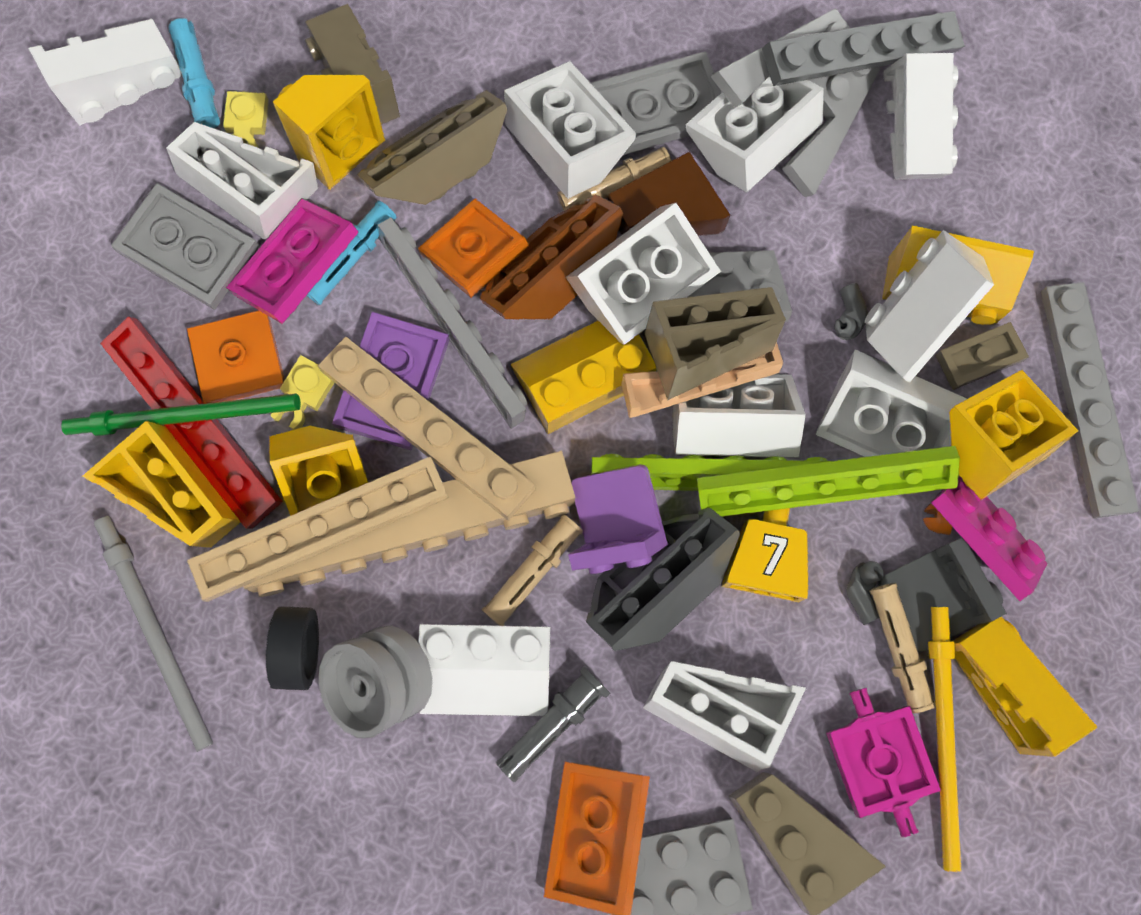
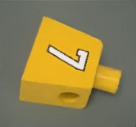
[722,508,808,603]

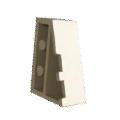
[645,287,786,400]

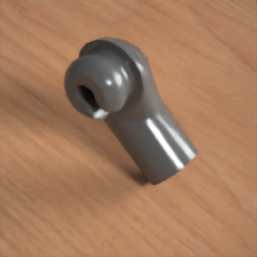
[834,283,869,340]
[846,561,883,625]

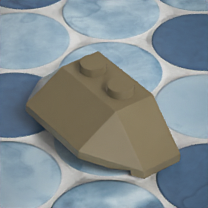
[357,90,508,205]

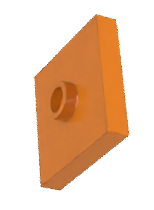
[418,198,529,298]
[187,310,285,403]

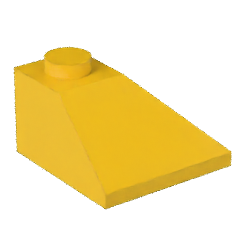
[269,425,369,516]

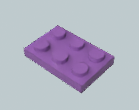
[332,312,450,451]

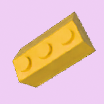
[273,75,385,190]
[882,225,1034,325]
[511,321,657,434]
[949,370,1078,500]

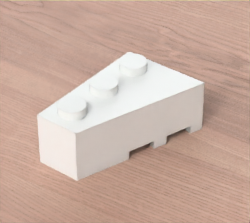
[29,19,182,126]
[883,53,958,180]
[166,122,318,240]
[643,661,806,772]

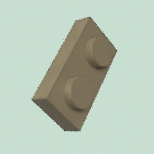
[935,322,1029,390]

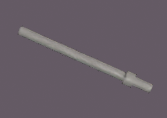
[94,516,213,752]

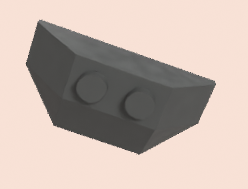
[586,507,740,651]

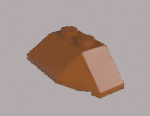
[480,194,623,319]

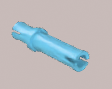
[168,19,220,129]
[306,201,397,305]

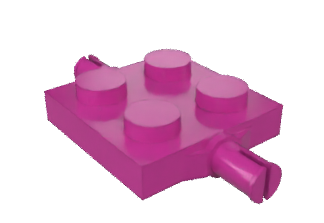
[826,688,941,837]

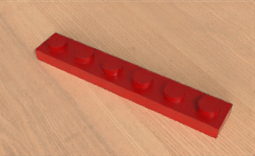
[100,316,283,529]

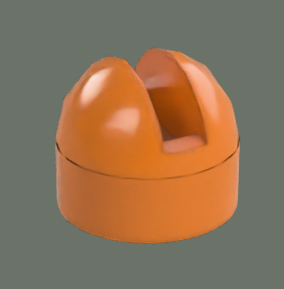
[923,503,952,535]

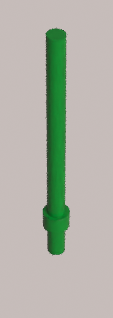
[61,393,301,436]

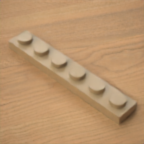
[318,336,536,521]
[187,456,449,602]

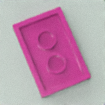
[226,199,359,324]
[931,474,1048,601]

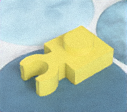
[223,91,269,148]
[271,355,334,430]

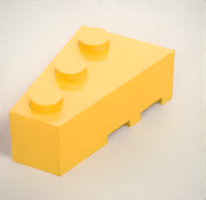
[82,421,241,548]
[953,616,1098,757]

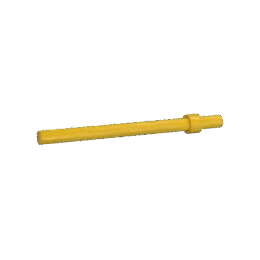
[928,607,961,872]

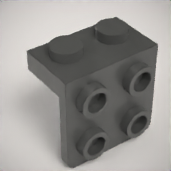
[878,537,1007,652]

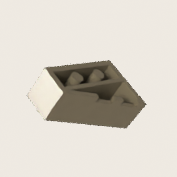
[305,4,400,125]
[728,772,886,915]

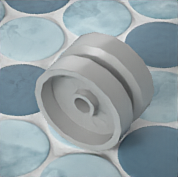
[318,625,433,738]

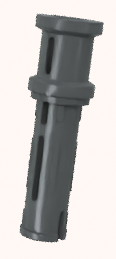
[496,666,611,783]

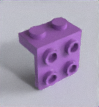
[568,464,668,574]

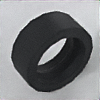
[266,606,319,690]

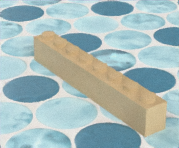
[233,451,576,597]

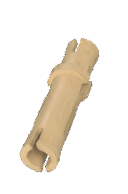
[557,147,671,210]
[481,514,583,626]
[870,583,935,713]

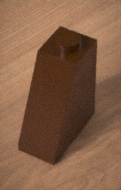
[608,151,730,236]

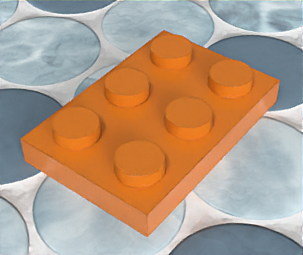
[544,762,650,915]

